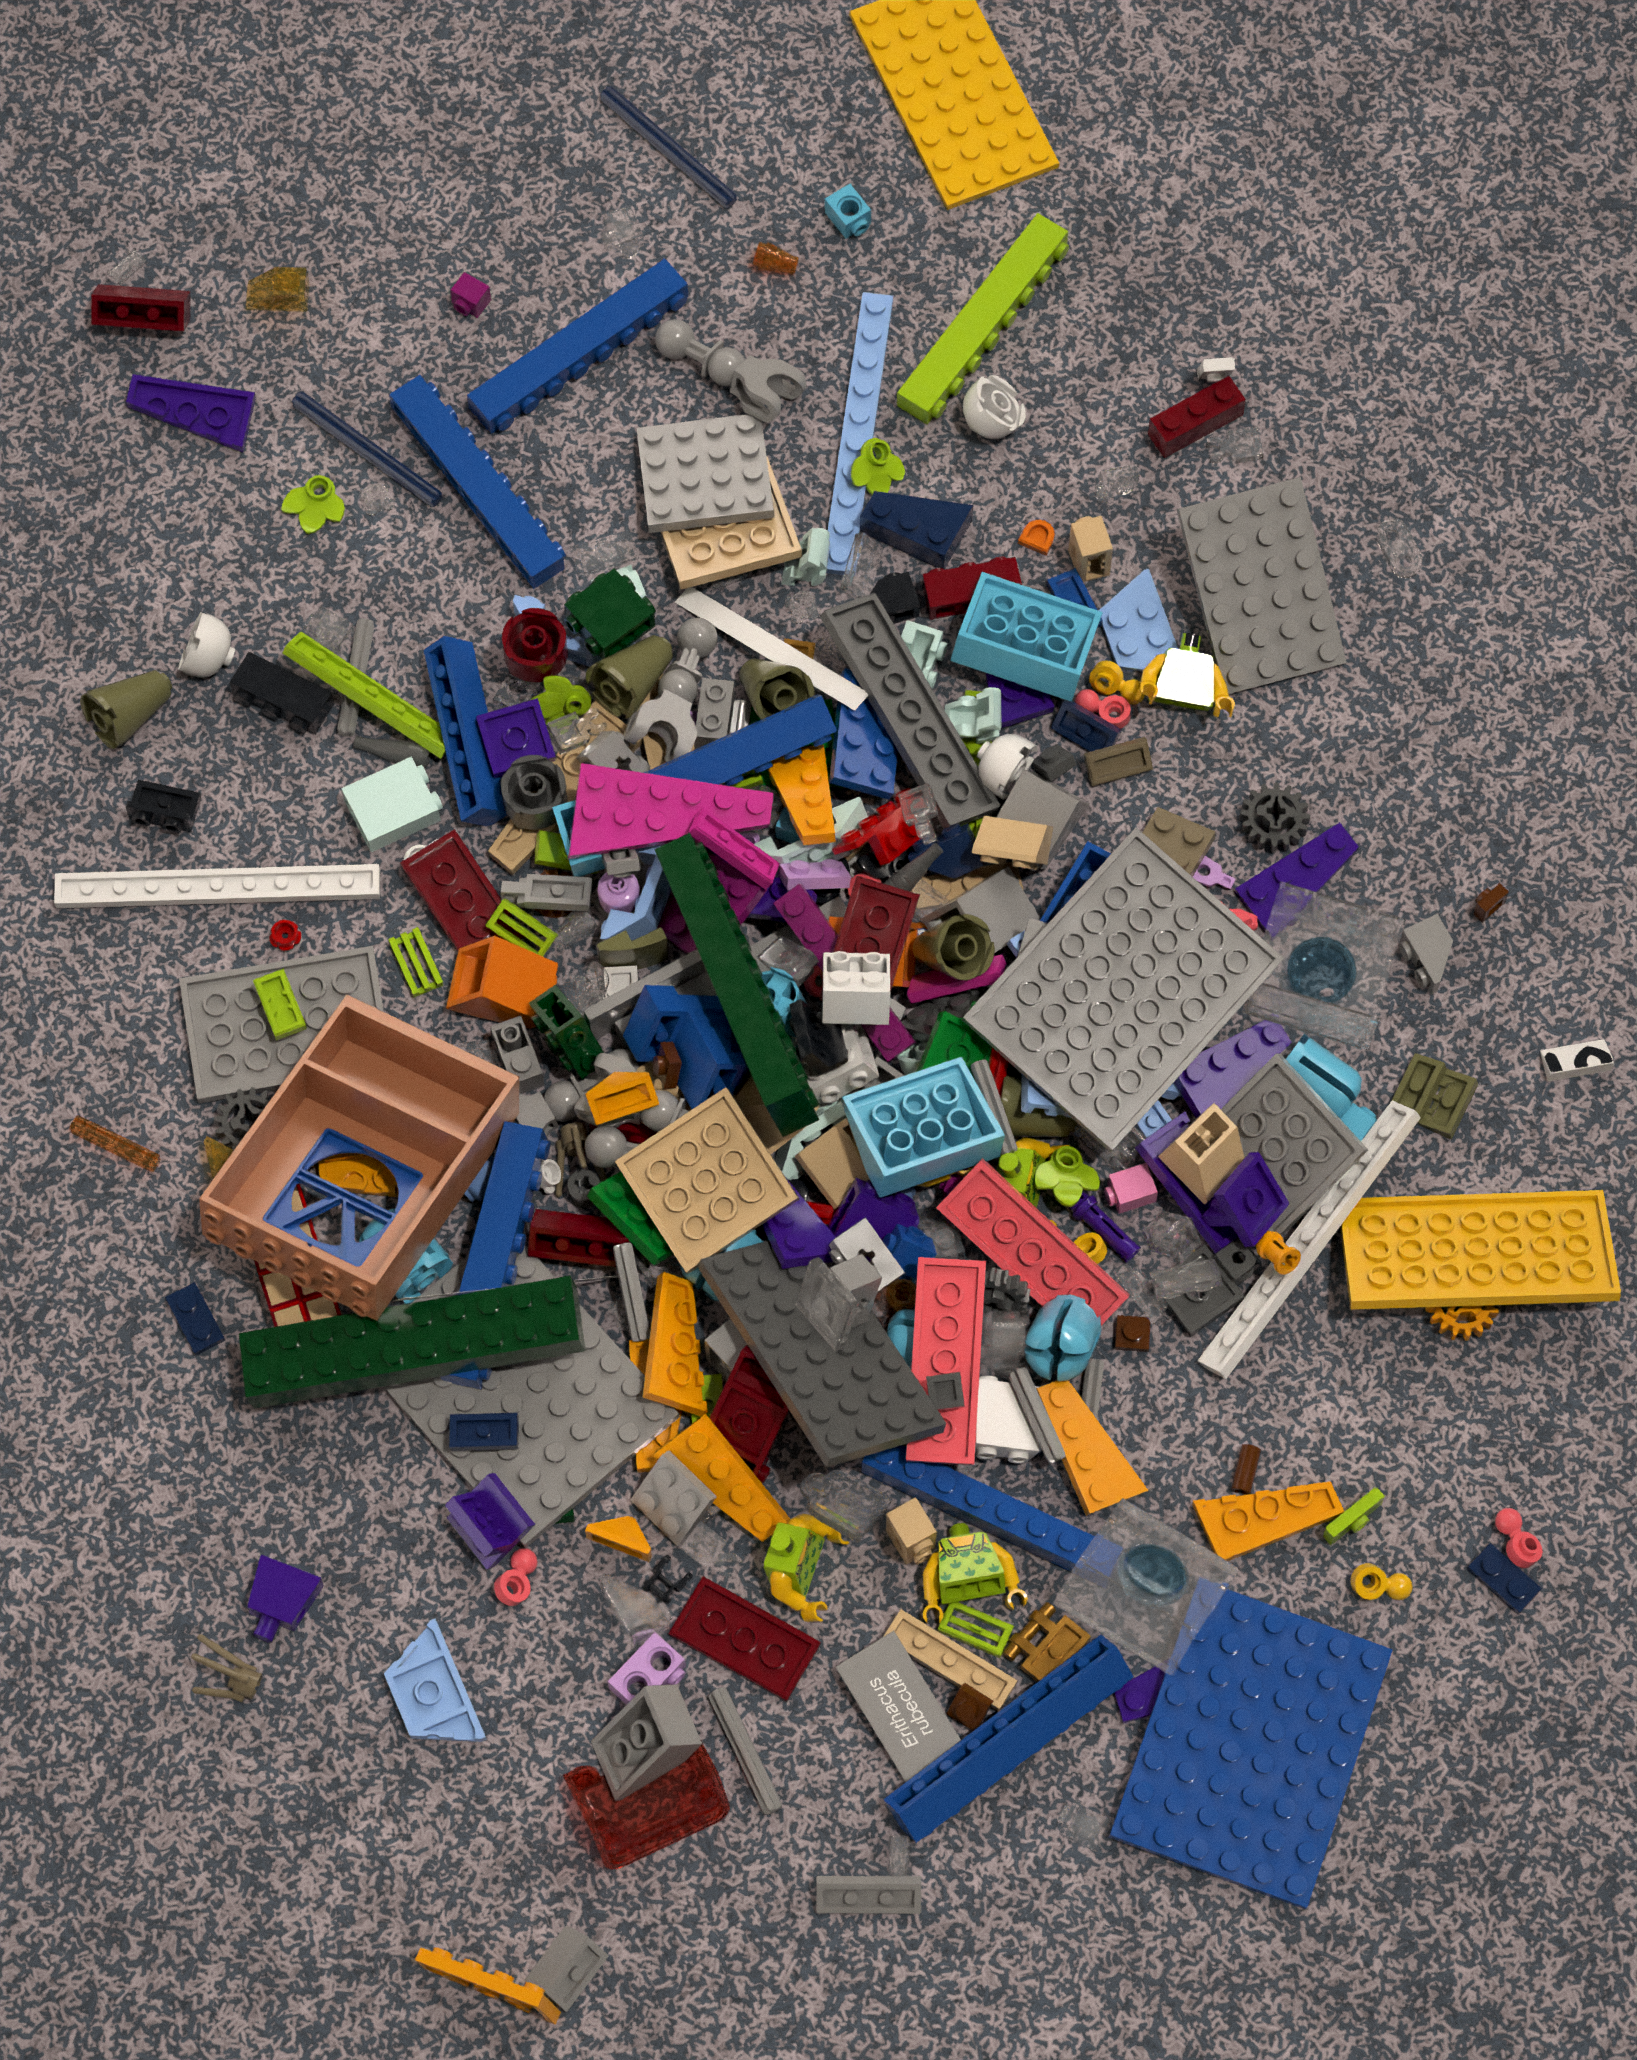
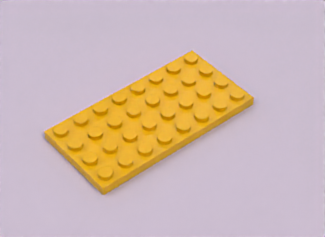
[849,0,1059,210]
[1340,1190,1621,1310]

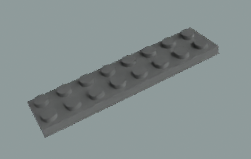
[820,593,1001,829]

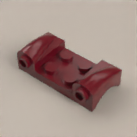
[709,1345,790,1484]

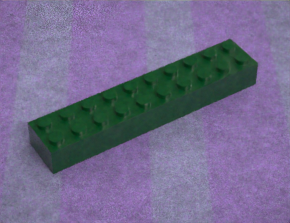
[654,833,820,1137]
[239,1275,586,1409]

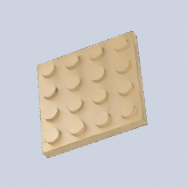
[660,457,802,590]
[615,1087,800,1273]

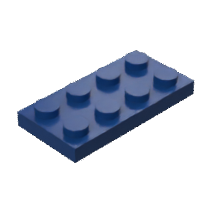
[829,668,898,800]

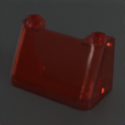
[563,1741,730,1869]

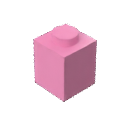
[1104,1163,1158,1214]

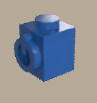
[883,1223,937,1280]

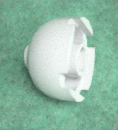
[963,375,1026,439]
[178,612,235,678]
[977,734,1038,800]

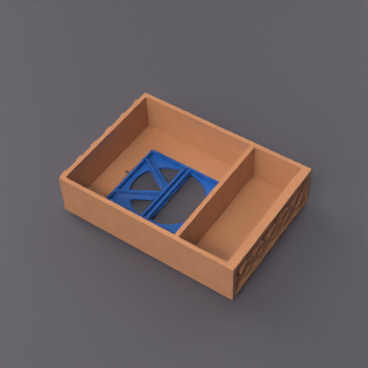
[199,994,519,1321]

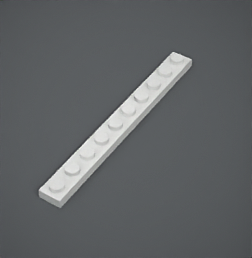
[54,864,380,908]
[1198,1100,1421,1379]

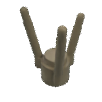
[555,1122,608,1197]
[191,1634,263,1703]

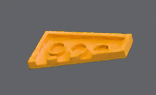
[642,1272,708,1417]

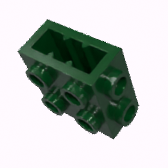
[564,568,656,659]
[529,985,604,1079]

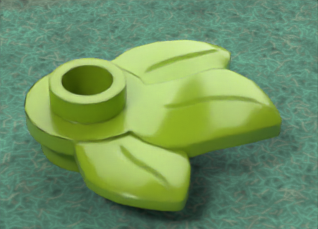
[851,438,905,495]
[281,475,345,534]
[531,676,591,730]
[1034,1146,1100,1207]

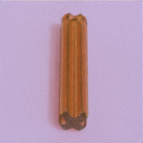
[69,1116,161,1172]

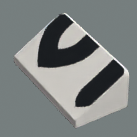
[1540,1039,1614,1081]

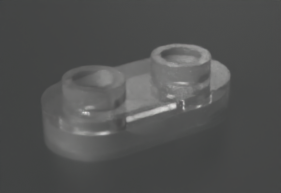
[1376,518,1422,578]

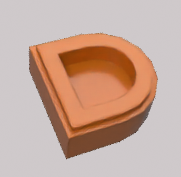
[1018,519,1055,556]

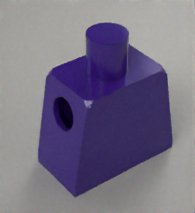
[248,1554,324,1643]

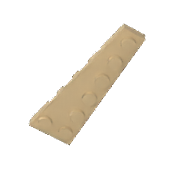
[488,700,643,875]

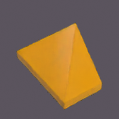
[585,1072,660,1125]
[585,1516,652,1562]

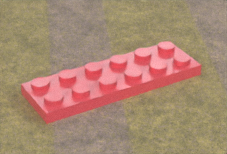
[936,1158,1130,1326]
[906,1257,986,1465]

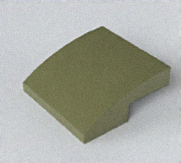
[596,927,668,971]
[1392,1053,1478,1140]

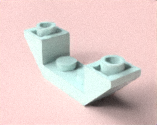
[754,797,868,877]
[775,1095,847,1180]

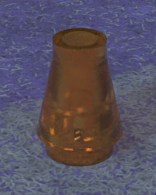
[752,241,799,275]
[886,1279,916,1314]

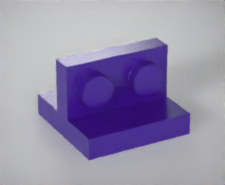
[476,698,556,778]
[1202,1152,1290,1247]
[445,1473,535,1570]

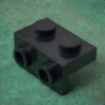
[125,780,201,833]
[789,999,848,1075]

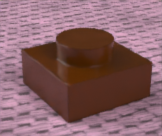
[1474,883,1509,923]
[653,1042,682,1089]
[1115,1315,1151,1352]
[946,1683,994,1731]

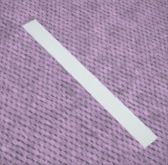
[675,587,868,711]
[394,1273,640,1301]

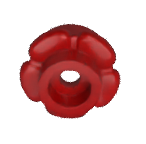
[269,920,301,951]

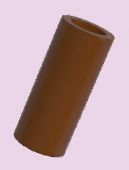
[1231,1444,1261,1495]

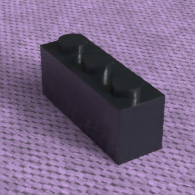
[229,652,334,735]

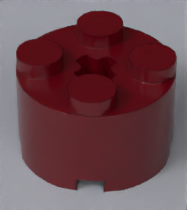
[502,608,568,682]

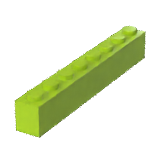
[897,213,1069,425]

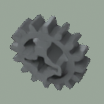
[1239,782,1310,853]
[214,1087,269,1152]
[983,1267,1031,1318]

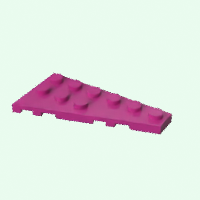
[568,763,774,860]

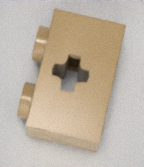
[1068,516,1113,582]
[886,1497,937,1565]

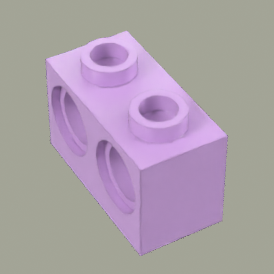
[608,1632,686,1705]

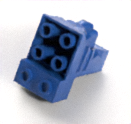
[623,985,750,1109]

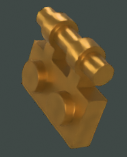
[1002,1602,1091,1682]

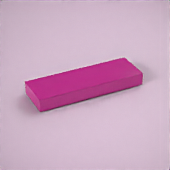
[688,807,780,890]
[907,954,1007,1003]

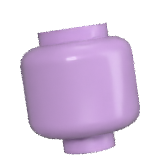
[597,872,640,913]

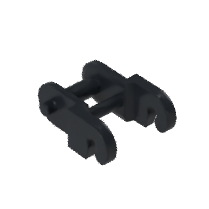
[643,1554,693,1606]

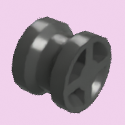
[567,1169,600,1208]

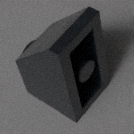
[870,572,920,624]

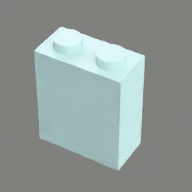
[341,756,443,852]

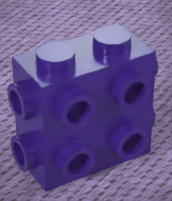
[828,1177,919,1262]

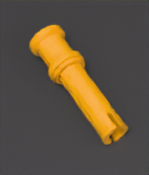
[1255,1230,1301,1275]

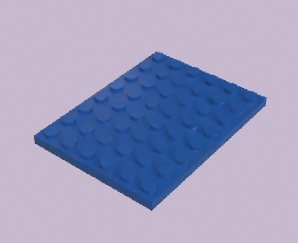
[1109,1579,1393,1909]

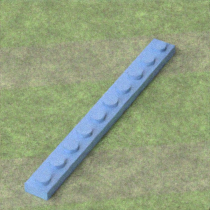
[826,292,893,576]

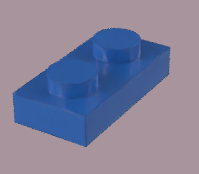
[1047,568,1103,628]

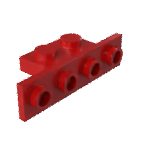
[832,788,924,866]

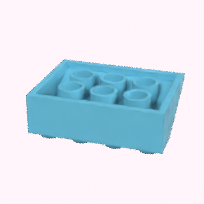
[950,572,1103,702]
[841,1057,1005,1198]

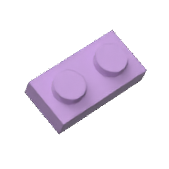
[778,859,851,890]

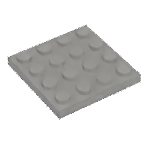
[636,414,775,533]
[1221,1054,1368,1236]

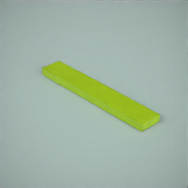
[282,631,446,759]

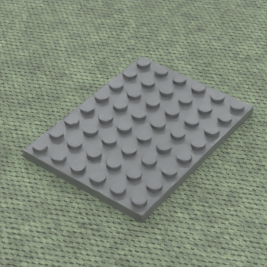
[962,827,1284,1152]
[382,1245,680,1548]

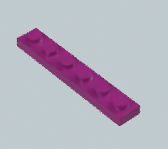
[773,884,916,1062]

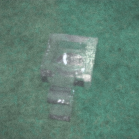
[898,783,939,845]

